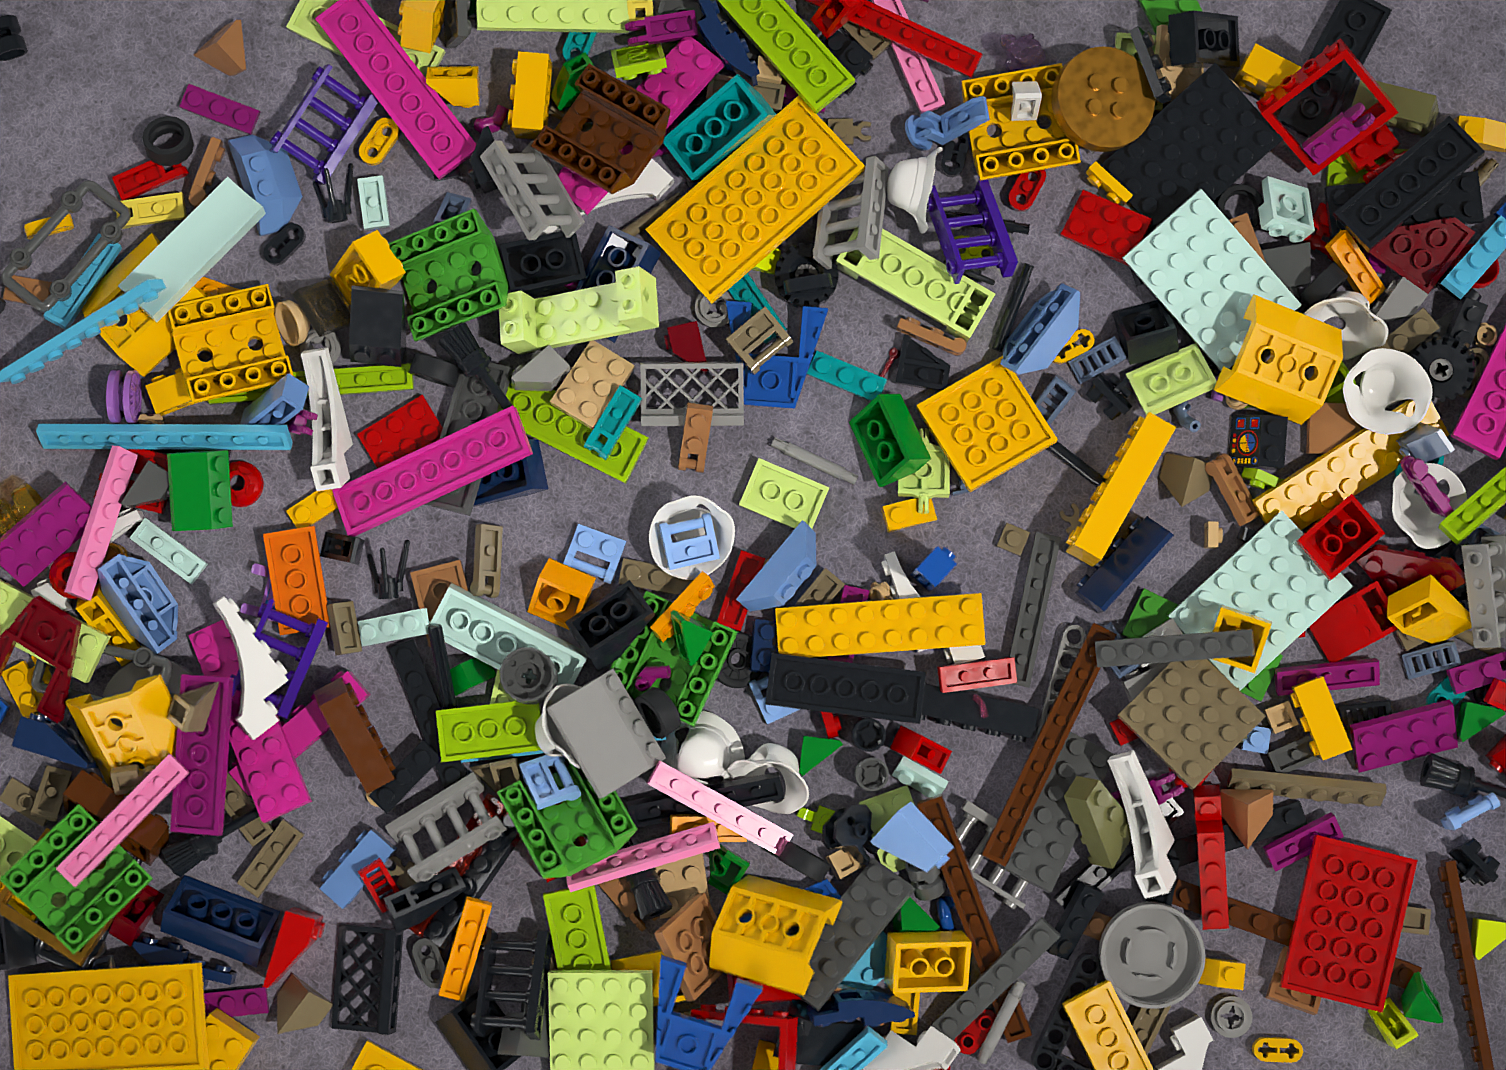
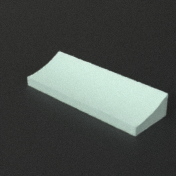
[118,177,266,323]
[429,583,587,686]

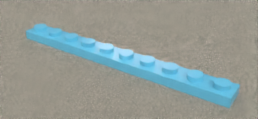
[36,424,293,450]

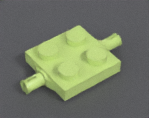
[898,428,950,514]

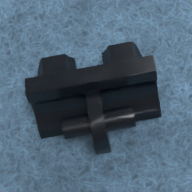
[1086,374,1132,420]
[1449,838,1500,886]

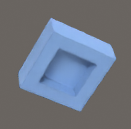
[1241,726,1271,754]

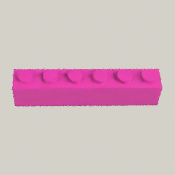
[229,671,371,796]

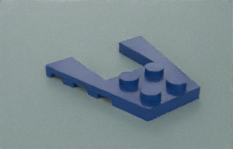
[726,301,828,408]
[655,955,763,1070]

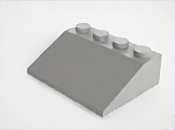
[546,668,666,799]

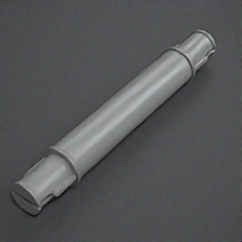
[771,437,859,485]
[976,978,1027,1064]

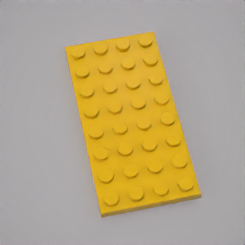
[645,95,865,304]
[8,962,209,1070]

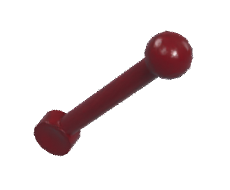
[879,348,900,378]

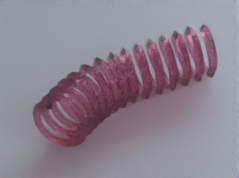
[973,694,989,718]

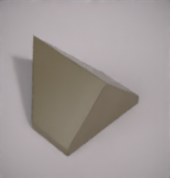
[1159,453,1213,507]
[167,682,219,732]
[469,758,524,802]
[277,974,333,1034]

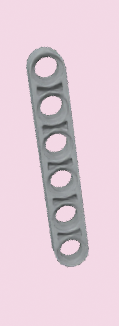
[1032,625,1086,747]

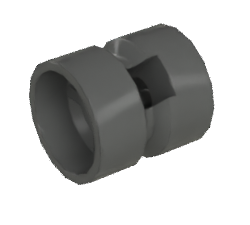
[854,757,889,791]
[905,862,947,901]

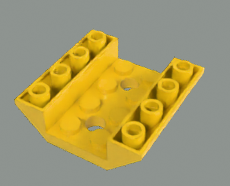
[961,63,1081,181]
[81,233,209,377]
[167,284,294,404]
[1213,294,1343,425]
[65,674,177,796]
[709,875,843,996]

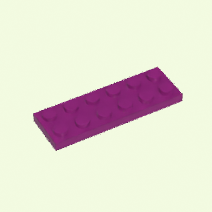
[170,674,234,836]

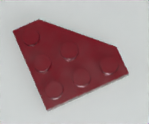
[1369,216,1475,294]
[1356,544,1466,597]

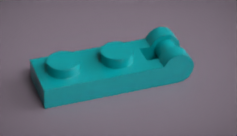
[584,385,643,460]

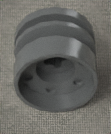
[500,647,558,705]

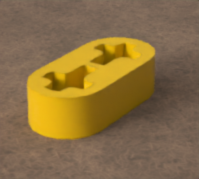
[24,214,74,240]
[1052,329,1095,364]
[1252,1037,1303,1063]

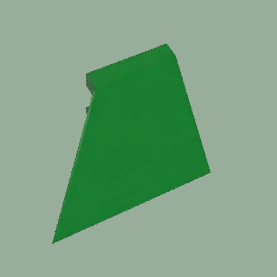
[708,843,750,895]

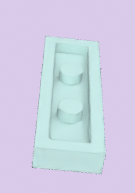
[130,518,208,584]
[358,608,430,647]

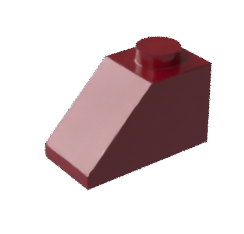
[664,321,709,374]
[109,885,164,947]

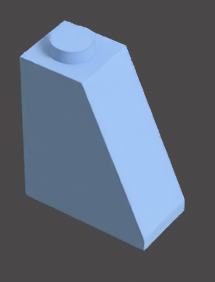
[870,802,954,872]

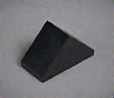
[320,532,365,565]

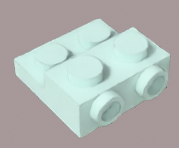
[1258,176,1315,243]

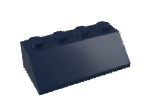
[575,225,661,343]
[1075,516,1174,613]
[160,875,280,968]

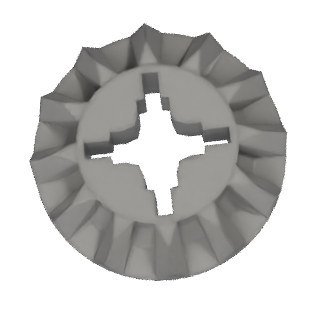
[695,291,734,328]
[300,327,342,365]
[1210,996,1252,1038]

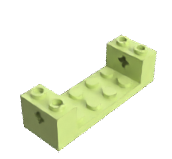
[836,227,995,344]
[499,266,659,355]

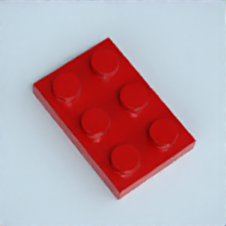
[1061,189,1153,266]
[357,395,443,469]

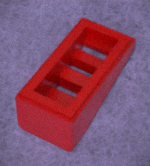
[357,858,400,913]

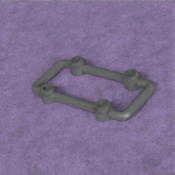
[1,180,131,312]
[31,644,173,701]

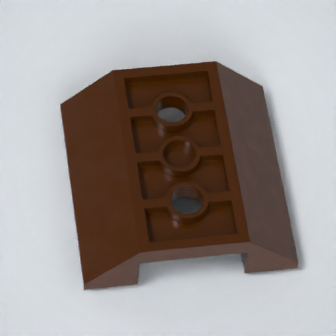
[531,63,671,194]

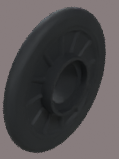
[943,260,995,285]
[717,632,762,688]

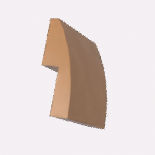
[1306,403,1362,455]
[1266,946,1322,1015]

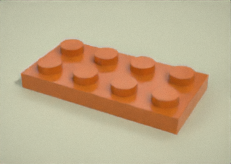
[263,526,330,635]

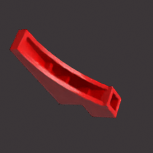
[1193,784,1229,930]

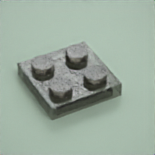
[292,278,351,337]

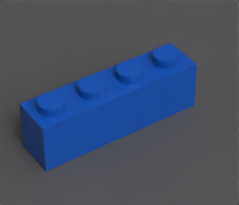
[910,546,957,591]

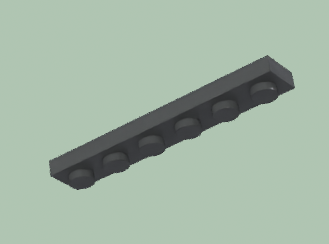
[1009,532,1061,688]
[1095,629,1255,667]
[932,916,1060,1040]

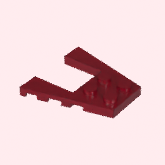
[0,595,82,724]

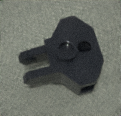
[822,804,880,865]

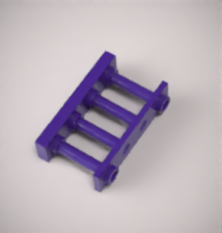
[269,64,379,185]
[926,180,1018,284]
[231,599,328,719]

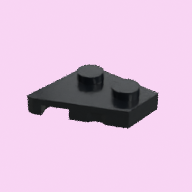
[895,334,950,391]

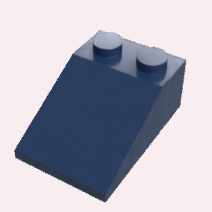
[473,439,548,507]
[12,713,98,769]

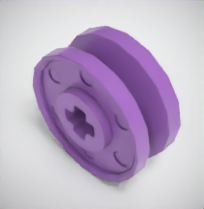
[106,369,142,424]

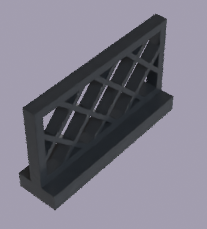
[331,924,404,1035]

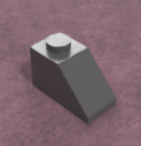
[121,460,170,508]

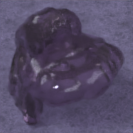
[1000,33,1046,72]

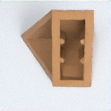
[194,20,246,76]
[1220,789,1273,850]

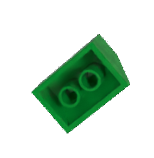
[849,394,931,487]
[167,450,233,531]

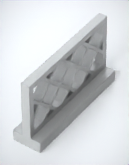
[640,362,744,426]

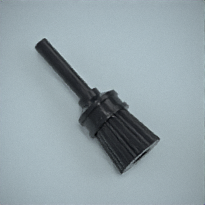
[438,323,513,410]
[1420,753,1506,799]
[162,807,260,877]
[623,838,673,921]

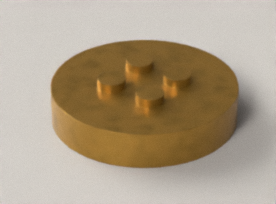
[1051,46,1155,152]

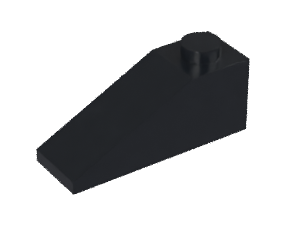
[384,867,466,933]

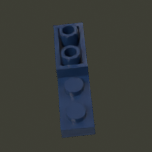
[698,0,760,87]
[133,936,237,989]
[806,989,915,1027]

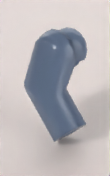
[1173,401,1201,432]

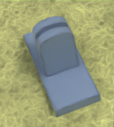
[952,479,975,496]

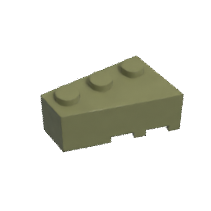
[1352,80,1439,137]
[1064,776,1132,869]

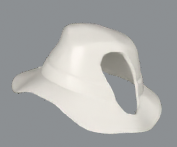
[886,147,943,234]
[1304,291,1388,361]
[1343,348,1432,435]
[1392,463,1467,549]
[649,496,735,580]
[535,683,581,768]
[661,711,745,786]
[727,743,809,814]

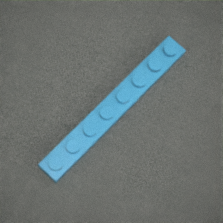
[0,279,166,384]

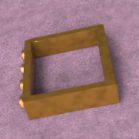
[0,828,115,966]

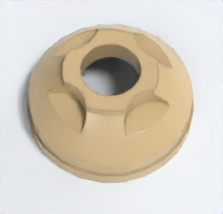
[274,300,311,347]

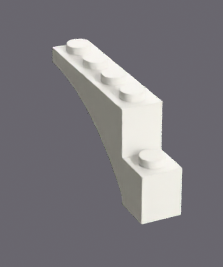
[543,159,674,235]
[301,347,353,491]
[31,508,145,612]
[881,551,985,664]
[213,597,288,740]
[1108,750,1177,898]
[1155,1014,1213,1070]
[863,1026,960,1070]

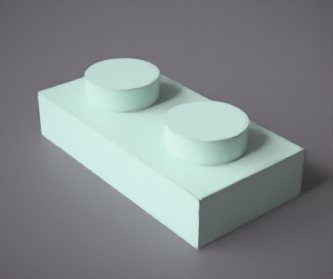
[357,175,391,230]
[892,756,949,798]

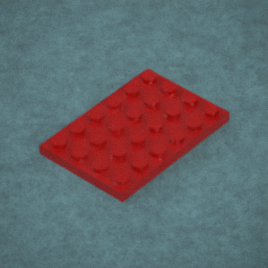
[1279,835,1418,1013]

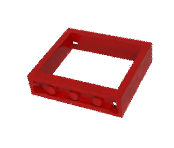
[1256,38,1399,175]
[691,1004,798,1070]

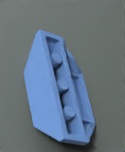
[228,134,303,237]
[1000,283,1080,375]
[736,520,816,611]
[97,554,178,654]

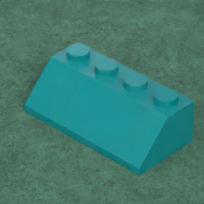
[663,74,777,180]

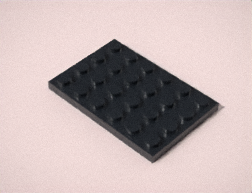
[1101,63,1283,226]

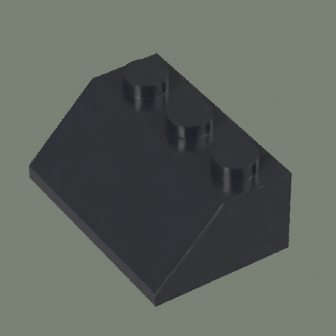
[435,991,521,1070]

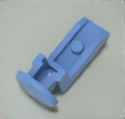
[905,96,990,151]

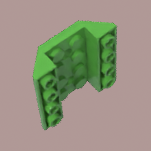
[388,209,509,342]
[609,591,738,727]
[497,760,637,878]
[0,804,153,955]

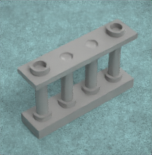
[480,140,585,240]
[813,156,889,269]
[1461,534,1506,648]
[385,772,507,883]
[957,800,1028,910]

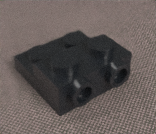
[821,30,874,98]

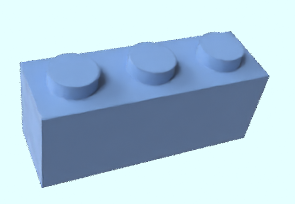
[240,373,309,425]
[319,829,397,909]

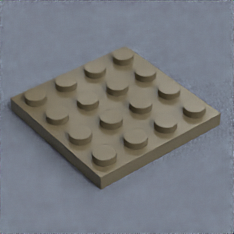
[1117,659,1266,790]

